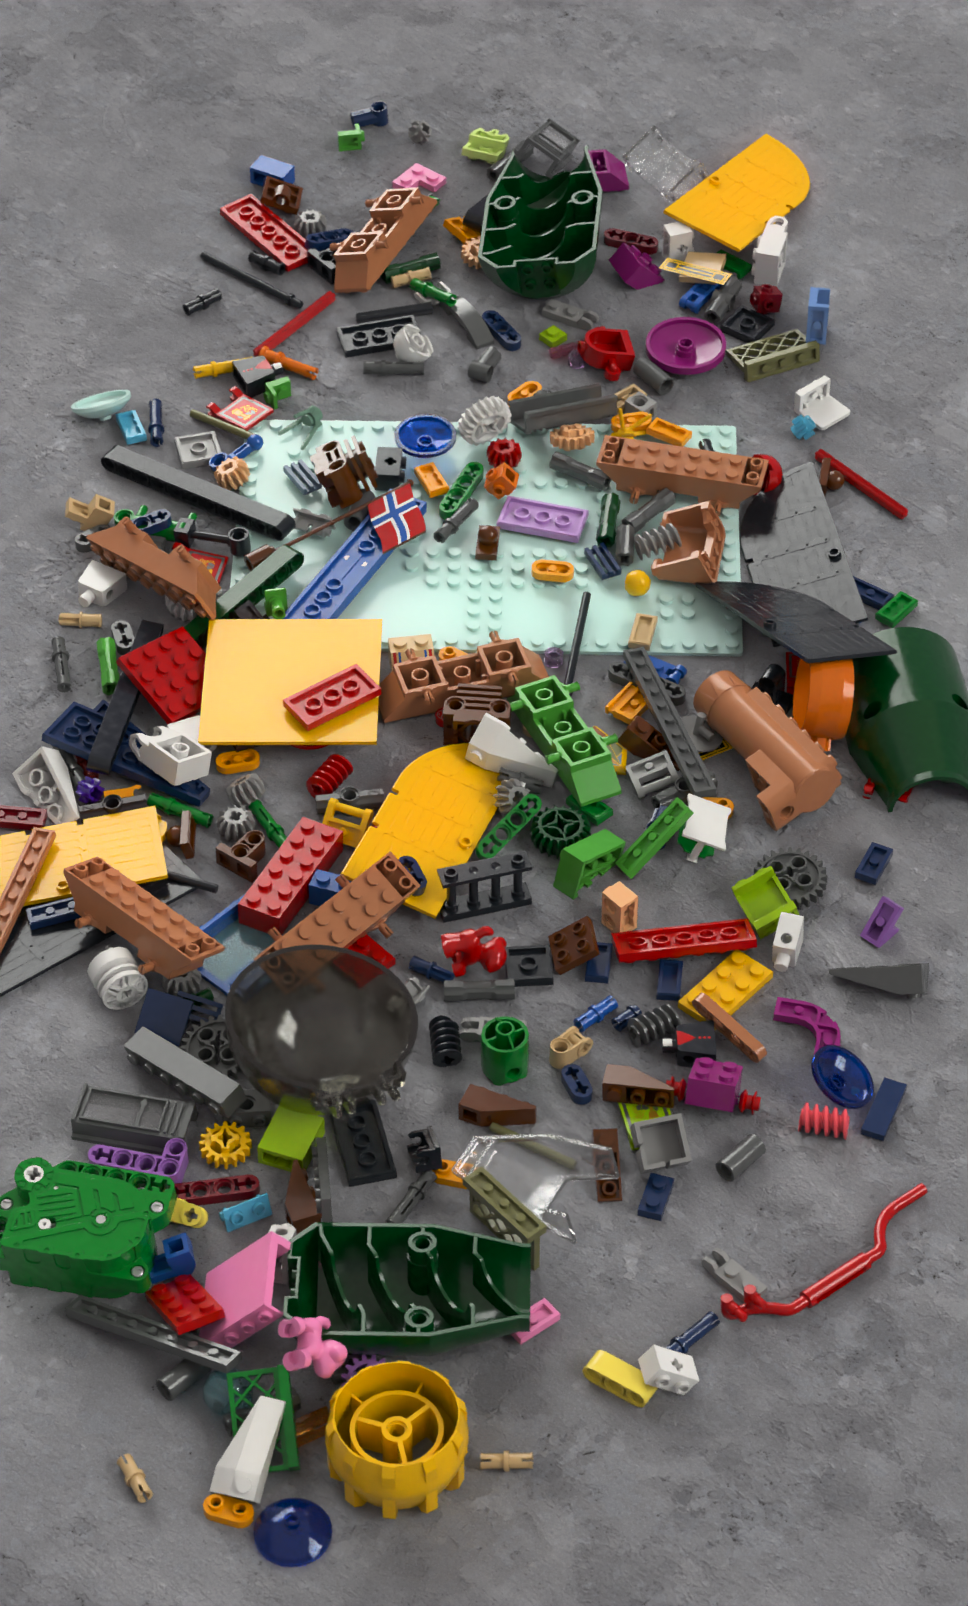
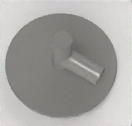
[681,712,723,752]

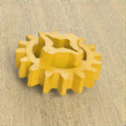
[199,1121,252,1169]

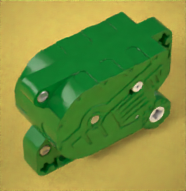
[0,1157,177,1299]

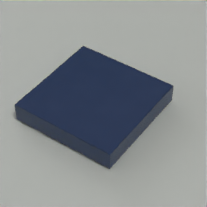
[134,988,194,1047]

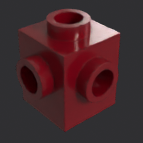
[750,284,783,314]

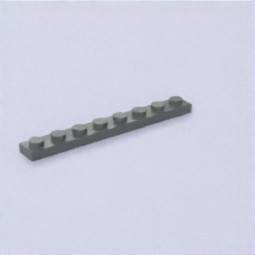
[65,1295,242,1373]

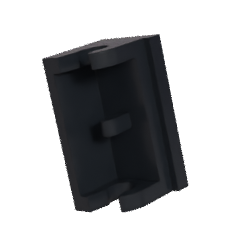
[407,1126,442,1173]

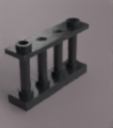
[437,851,532,923]

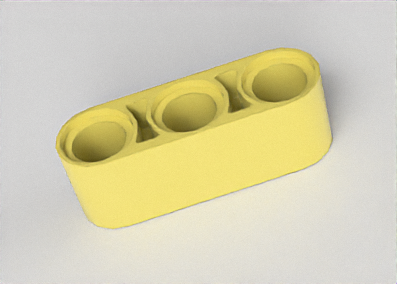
[583,1350,658,1407]

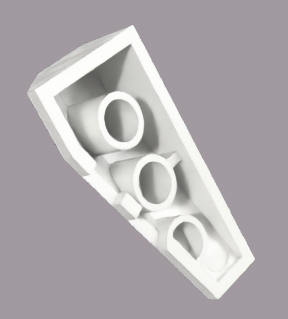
[465,713,558,788]
[12,746,80,824]
[210,1396,286,1504]

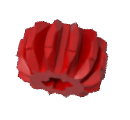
[487,437,522,469]

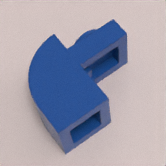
[149,1232,196,1284]

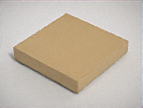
[679,252,727,284]

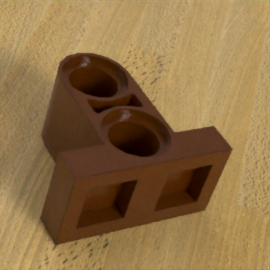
[215,830,266,883]

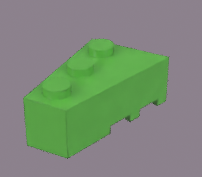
[553,829,626,900]

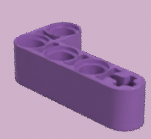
[88,1138,189,1184]

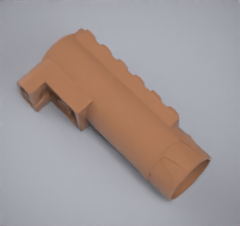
[693,670,842,831]

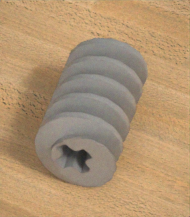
[634,523,682,560]

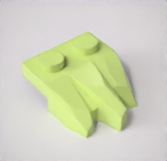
[462,128,510,164]

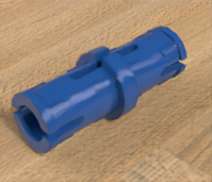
[573,995,618,1032]

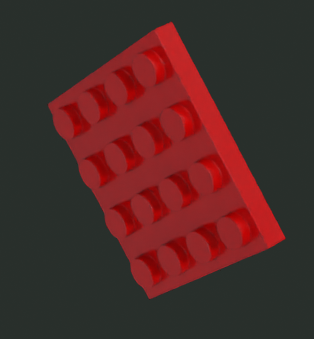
[116,626,206,724]

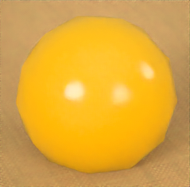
[625,570,651,597]

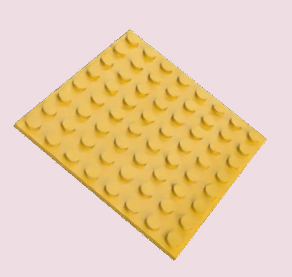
[198,619,382,745]

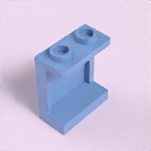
[806,287,830,345]

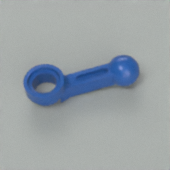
[209,434,263,471]

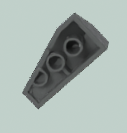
[829,963,929,999]

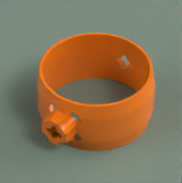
[793,659,854,752]

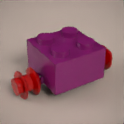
[666,1057,761,1115]

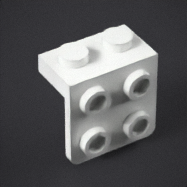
[794,375,850,430]

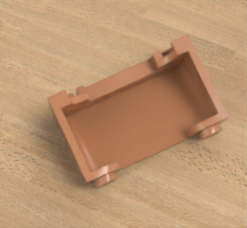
[651,501,725,584]

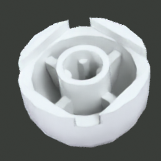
[393,324,433,362]

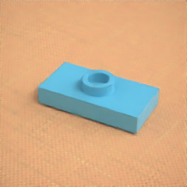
[115,410,147,445]

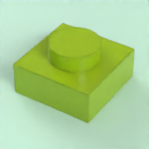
[539,325,567,349]

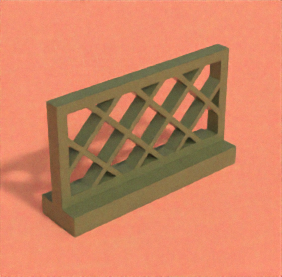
[726,329,820,382]
[463,1166,547,1271]

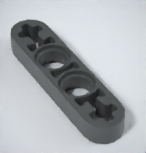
[608,662,686,706]

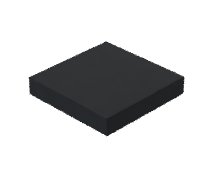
[720,305,775,343]
[505,945,553,987]

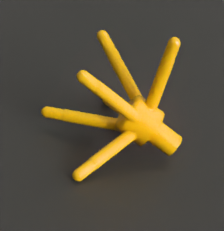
[611,408,652,440]

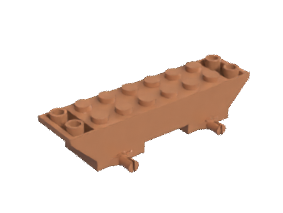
[330,187,438,293]
[596,435,769,516]
[86,517,221,620]
[378,631,549,723]
[253,851,421,995]
[63,856,225,980]

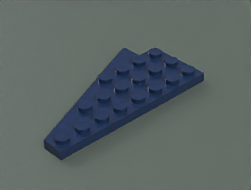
[41,700,210,807]

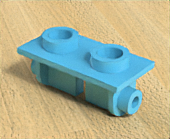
[219,1193,273,1232]

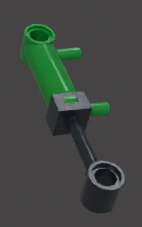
[114,505,251,557]

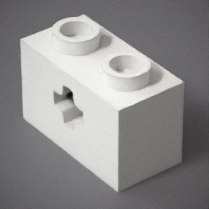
[662,222,694,262]
[638,1345,699,1395]

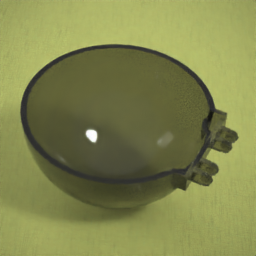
[225,945,418,1119]

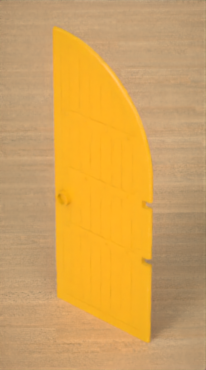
[663,134,810,252]
[340,743,501,919]
[0,806,168,906]

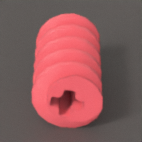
[798,1102,850,1140]

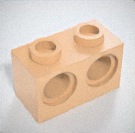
[601,881,638,933]

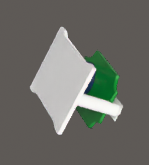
[677,793,731,863]

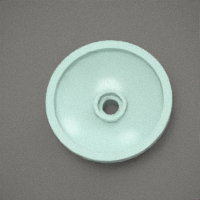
[71,390,131,421]

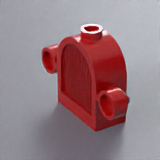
[577,326,635,381]

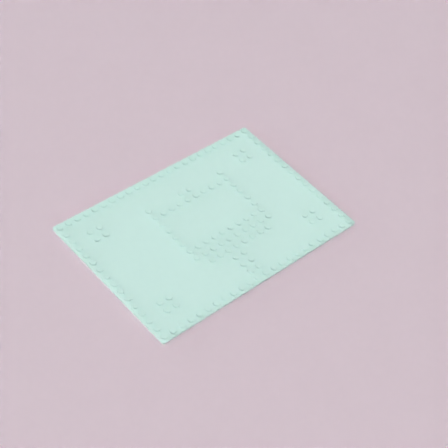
[230,419,743,657]

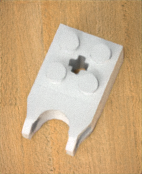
[751,216,788,287]
[129,726,212,786]

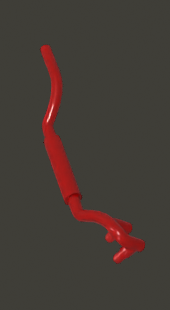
[720,1183,928,1322]

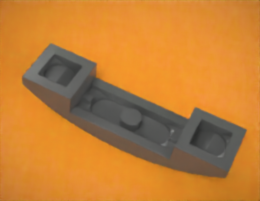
[439,296,494,349]

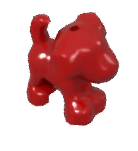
[441,926,507,978]

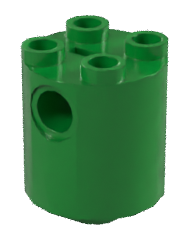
[481,1016,529,1086]

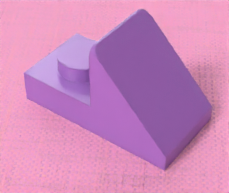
[860,896,904,948]

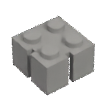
[630,1113,692,1174]

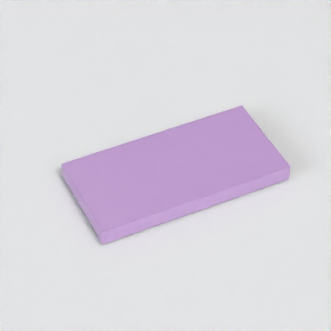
[497,496,589,543]

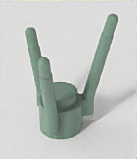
[278,405,323,450]

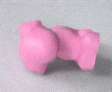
[278,1316,347,1379]

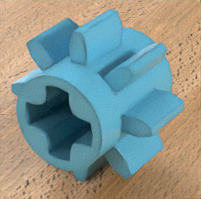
[791,415,816,440]

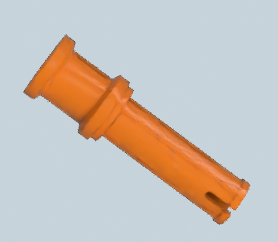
[259,346,318,380]

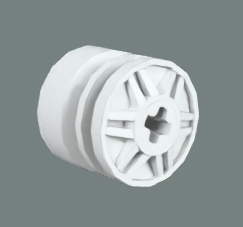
[87,947,148,1010]

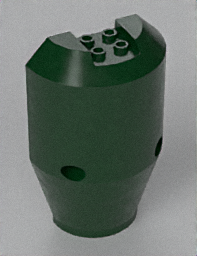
[478,146,603,300]
[845,627,968,813]
[283,1222,531,1356]

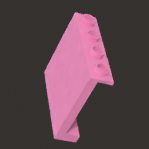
[199,1231,291,1348]

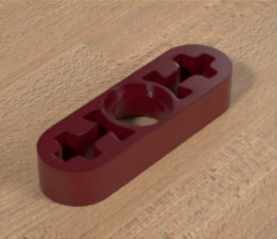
[604,228,658,255]

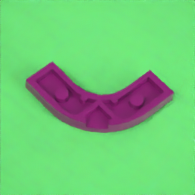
[773,997,841,1067]

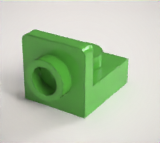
[338,124,365,152]
[263,376,291,410]

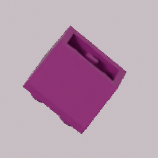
[589,149,629,192]
[608,243,665,290]

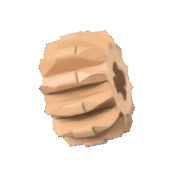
[214,456,251,491]

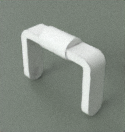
[414,281,451,305]

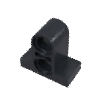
[307,248,336,285]
[752,664,793,714]

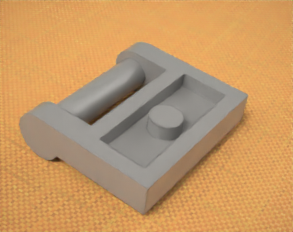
[625,750,679,799]

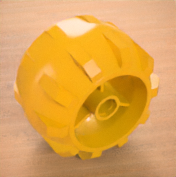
[325,1361,469,1519]

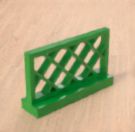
[226,1364,301,1473]

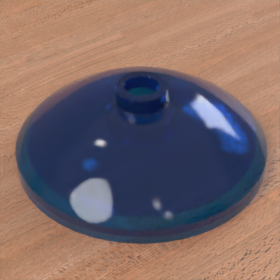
[394,414,456,459]
[811,1045,874,1109]
[253,1498,332,1567]

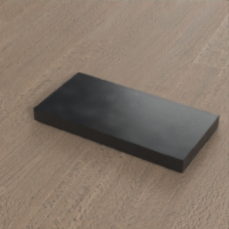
[336,315,421,358]
[329,1100,397,1187]

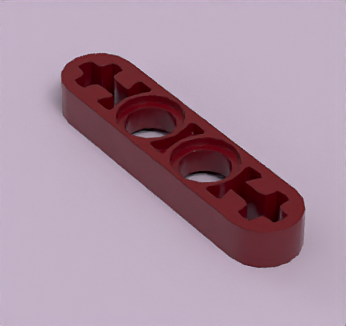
[174,1175,260,1206]

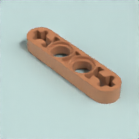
[692,993,767,1063]

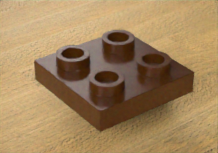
[260,176,303,215]
[548,916,600,975]

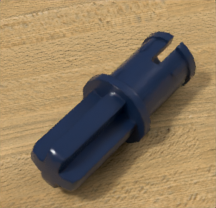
[409,956,455,982]

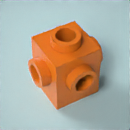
[484,462,519,500]

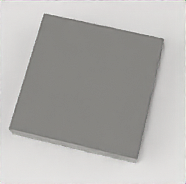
[174,431,221,469]

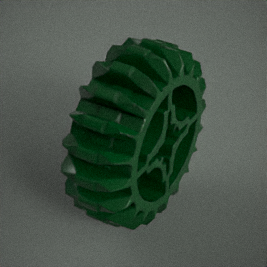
[530,804,591,859]

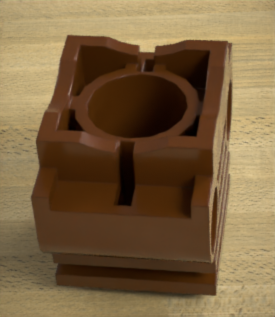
[309,435,379,509]
[443,683,511,745]

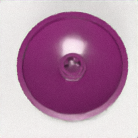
[646,317,726,375]

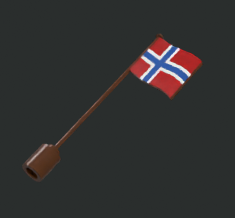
[244,479,426,572]

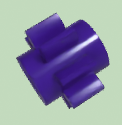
[75,776,105,804]

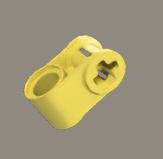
[170,1198,208,1228]

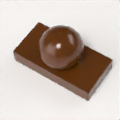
[819,458,845,499]
[475,525,500,561]
[166,810,196,859]

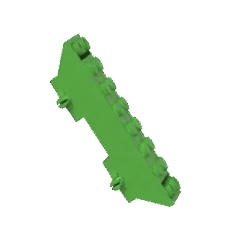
[507,675,622,807]

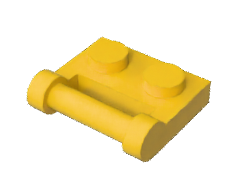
[322,798,374,848]

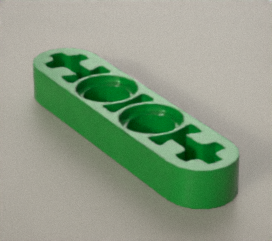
[439,462,484,520]
[475,794,542,860]

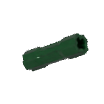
[381,252,441,284]
[596,493,621,548]

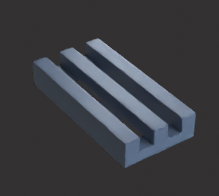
[283,459,322,495]

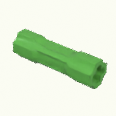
[96,637,120,696]

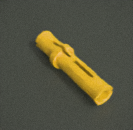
[193,356,252,379]

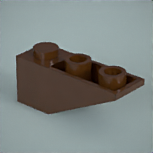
[618,715,680,771]
[602,1064,674,1108]
[458,1084,536,1127]
[591,1128,622,1202]
[285,1159,322,1235]

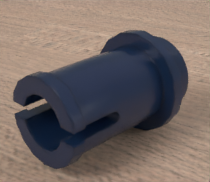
[611,1005,642,1032]

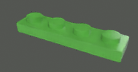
[615,797,694,879]

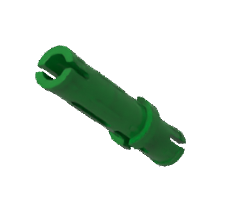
[410,278,457,307]
[147,792,214,828]
[248,800,287,848]

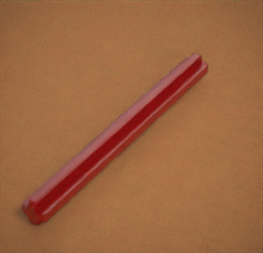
[253,291,336,357]
[815,449,908,519]

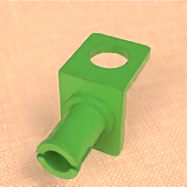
[264,588,288,619]

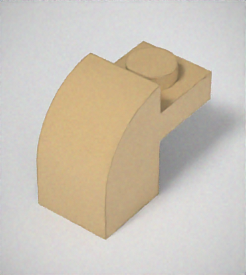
[65,494,115,531]

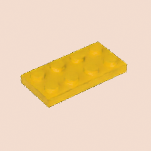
[678,950,773,1030]

